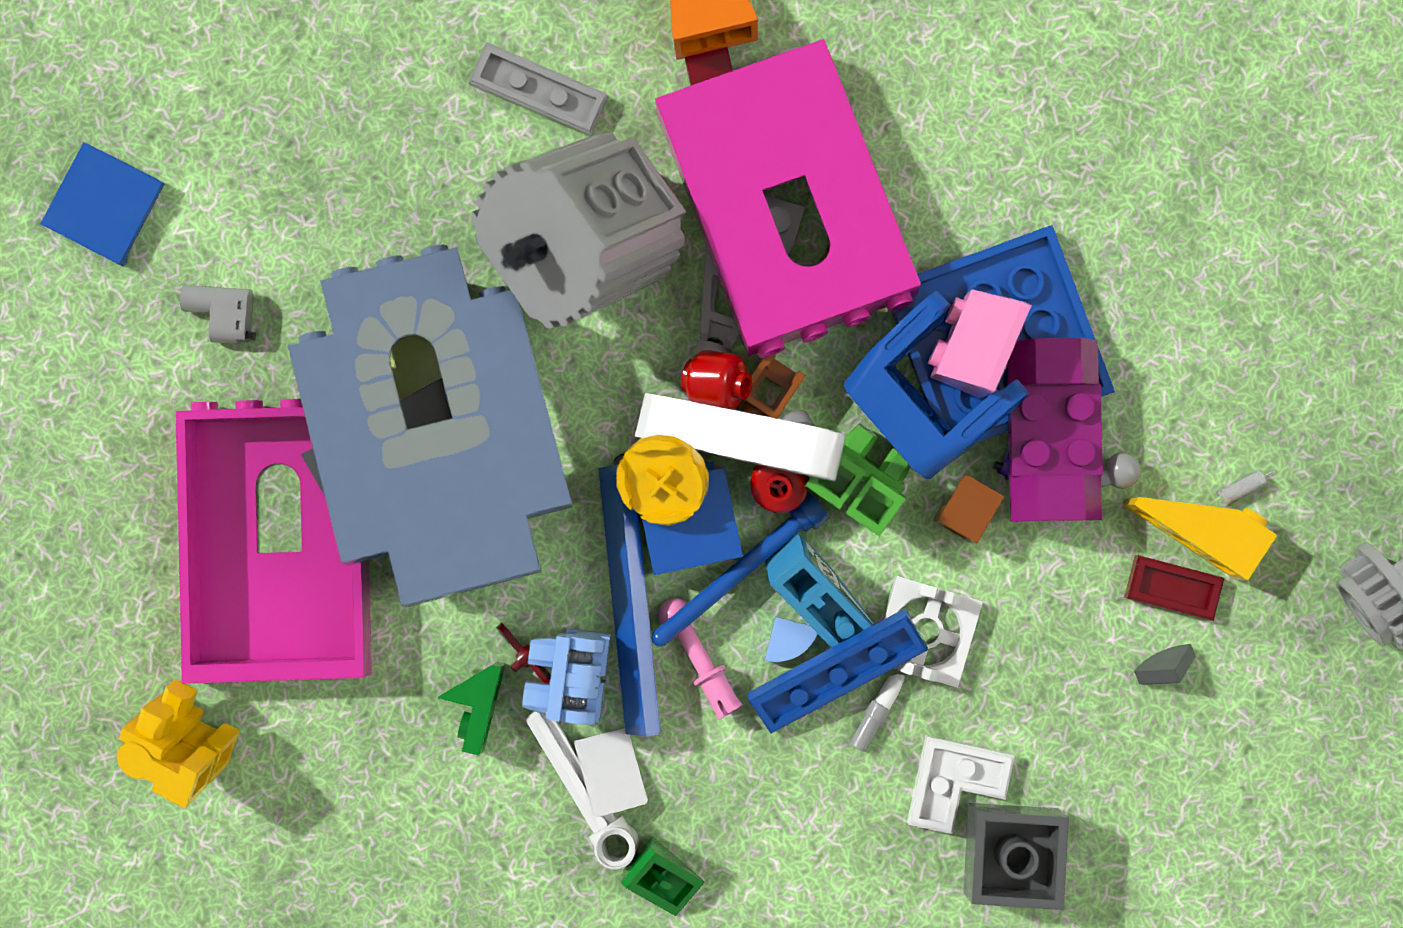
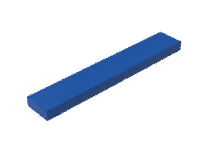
[598,465,661,737]

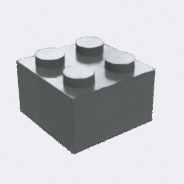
[963,803,1069,910]

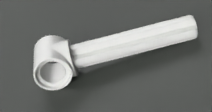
[526,711,639,870]

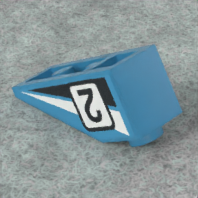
[765,534,875,648]

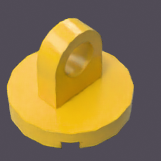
[617,434,709,525]

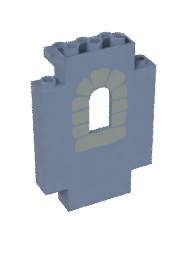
[288,245,572,608]

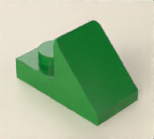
[438,661,506,756]

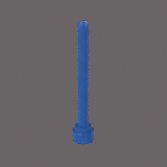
[651,492,830,647]

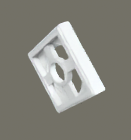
[883,576,983,688]

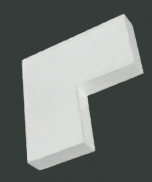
[907,735,1015,834]

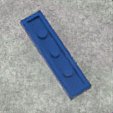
[747,608,928,734]

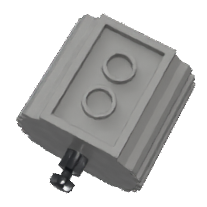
[471,132,686,328]

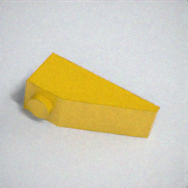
[1124,497,1277,580]

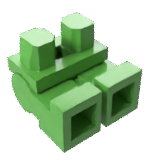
[805,423,911,537]

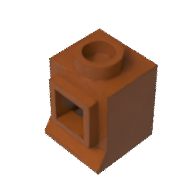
[740,355,806,419]

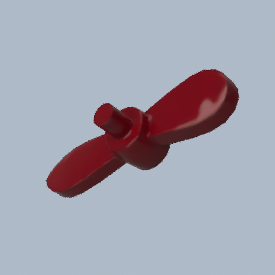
[496,623,551,684]

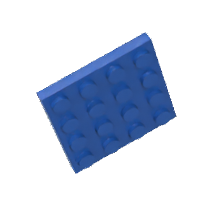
[892,225,1115,443]

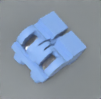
[522,628,612,725]

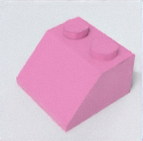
[928,290,1031,399]

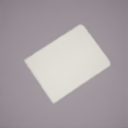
[574,728,648,817]

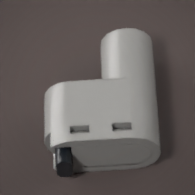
[180,285,256,344]

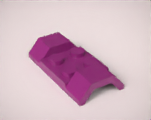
[1007,338,1103,522]

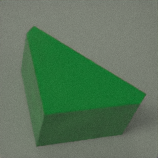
[621,836,705,916]

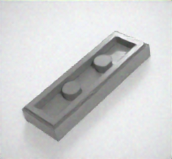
[469,42,609,137]

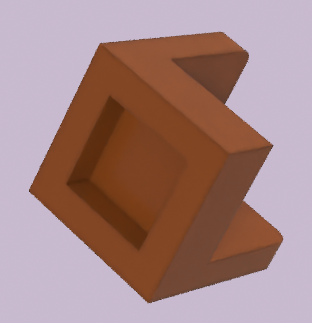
[933,475,1005,544]

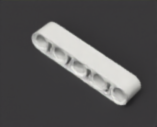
[634,393,846,481]

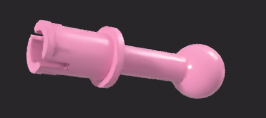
[658,598,743,720]

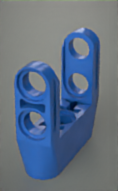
[843,291,1030,479]

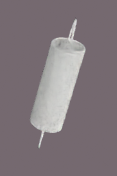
[1209,470,1275,507]

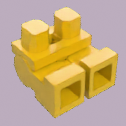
[117,679,240,809]

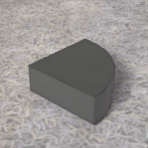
[1134,644,1196,685]

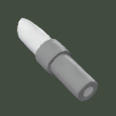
[849,674,905,752]

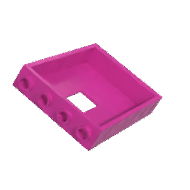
[655,39,921,358]
[176,399,372,684]

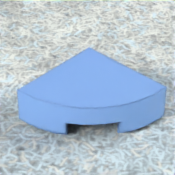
[764,616,818,662]

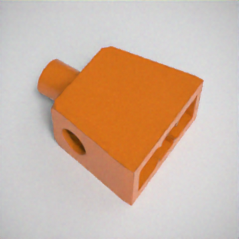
[670,0,758,60]

